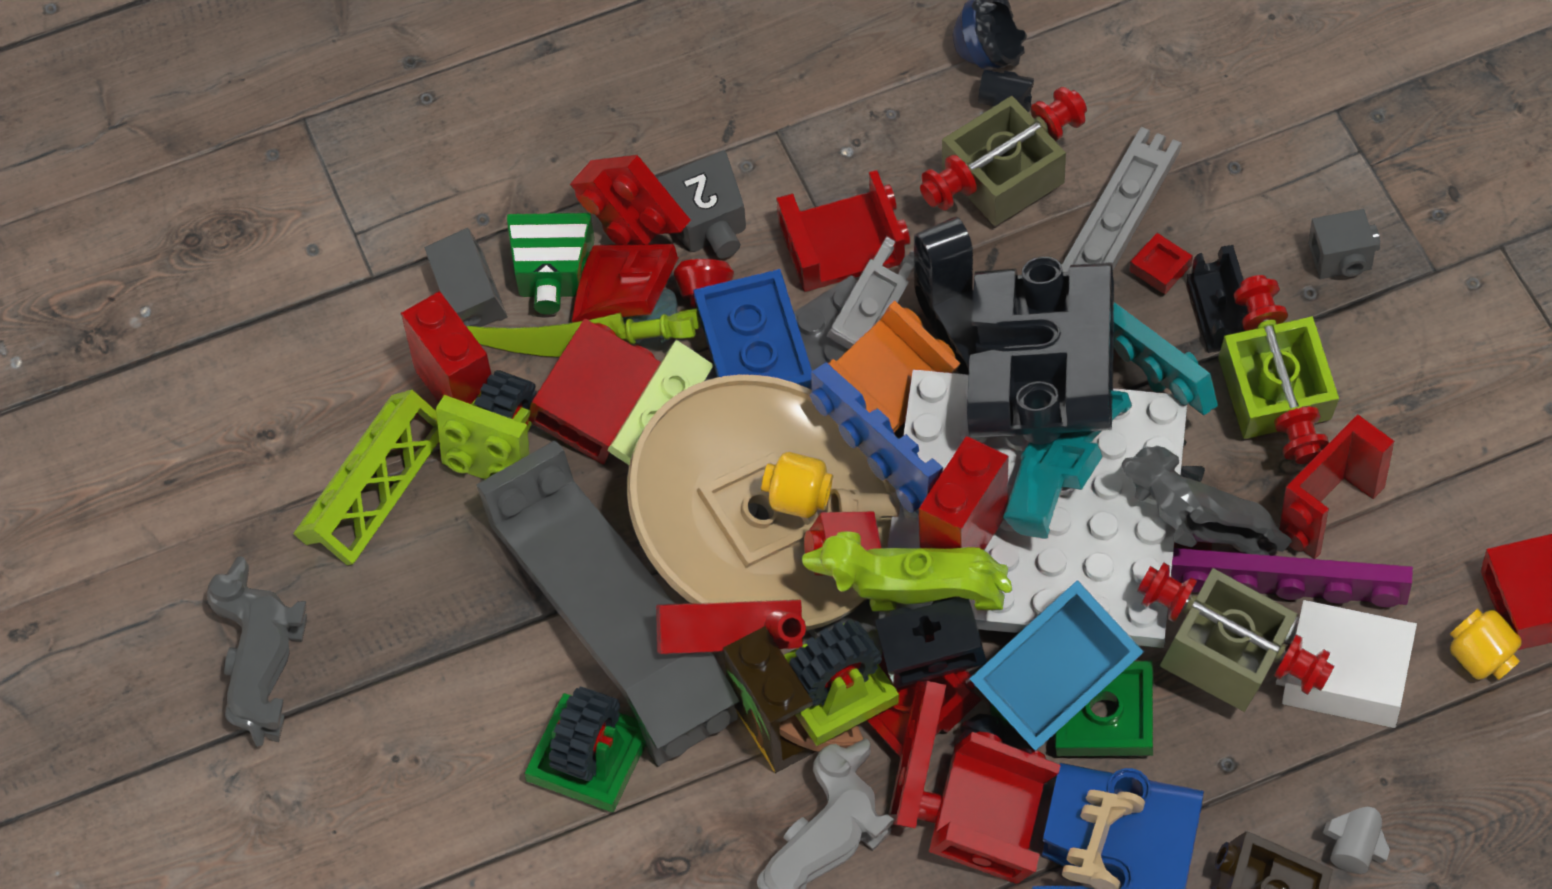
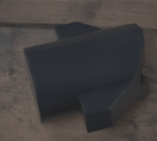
[978,70,1034,112]

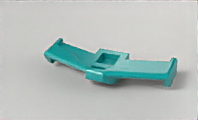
[1003,390,1132,539]

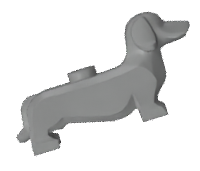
[757,738,894,889]

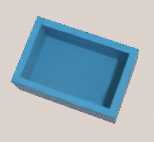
[970,580,1144,751]

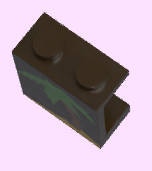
[723,626,817,773]

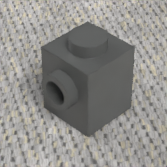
[1308,209,1380,279]

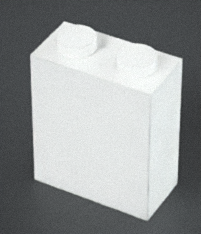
[1276,600,1417,728]

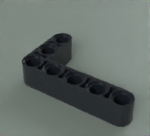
[914,217,980,375]

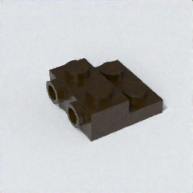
[1211,831,1333,889]

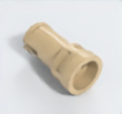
[826,489,900,522]

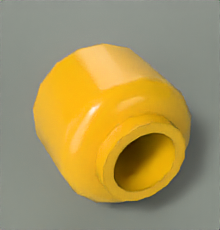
[761,452,833,518]
[1449,608,1522,680]

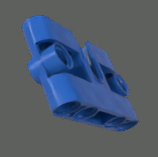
[1032,763,1204,889]

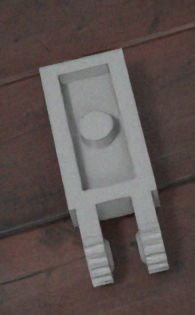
[826,237,914,349]

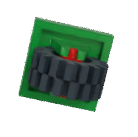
[524,686,646,813]

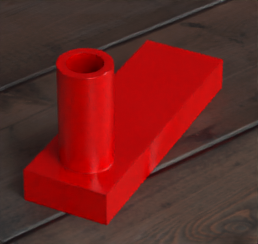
[656,599,806,654]
[889,681,946,828]

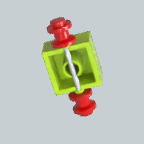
[1218,275,1339,464]

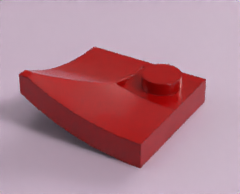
[572,244,679,323]

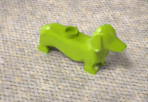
[802,531,1012,611]

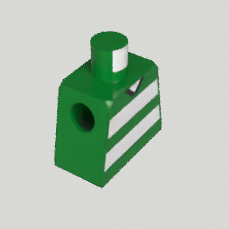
[507,213,595,314]

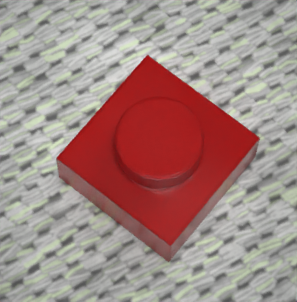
[1129,233,1193,294]

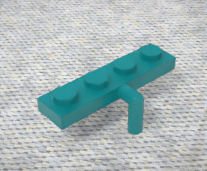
[1114,302,1218,416]

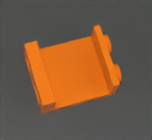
[828,300,961,433]

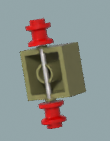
[920,87,1087,227]
[1137,562,1335,712]

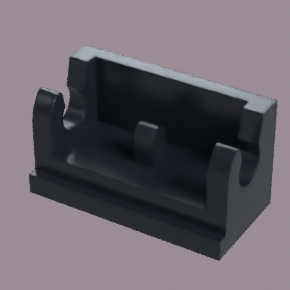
[1187,245,1249,353]

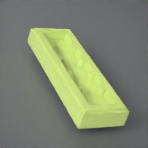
[607,340,714,465]

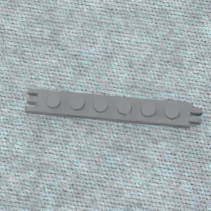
[1062,127,1182,272]

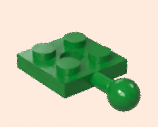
[990,661,1153,756]

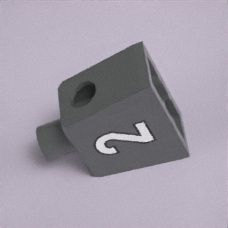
[657,150,746,258]

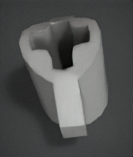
[1323,806,1390,874]

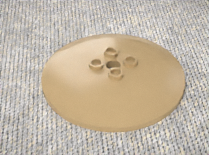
[627,374,896,631]

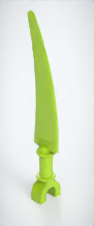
[467,309,701,357]

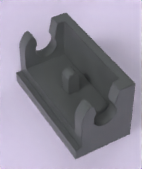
[424,228,508,327]

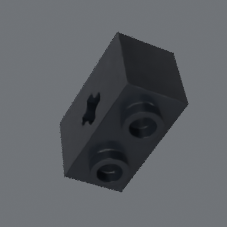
[875,596,987,689]

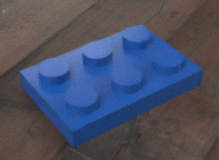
[693,269,812,390]

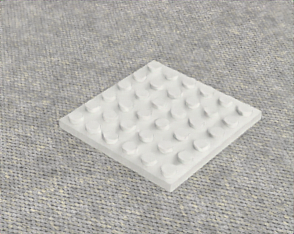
[879,370,1187,648]

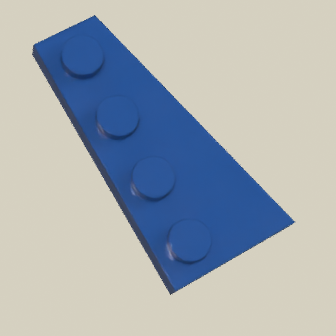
[810,362,943,515]

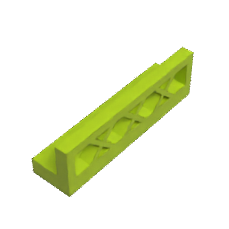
[293,390,439,566]

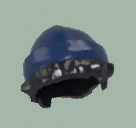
[952,0,1027,71]

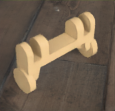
[1062,790,1145,889]

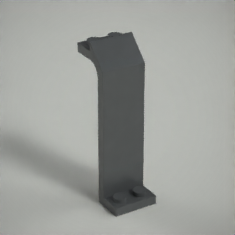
[476,440,740,766]

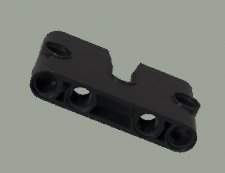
[967,257,1114,445]

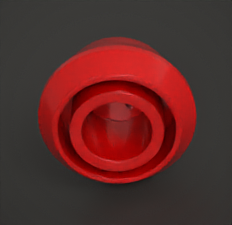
[674,259,734,308]

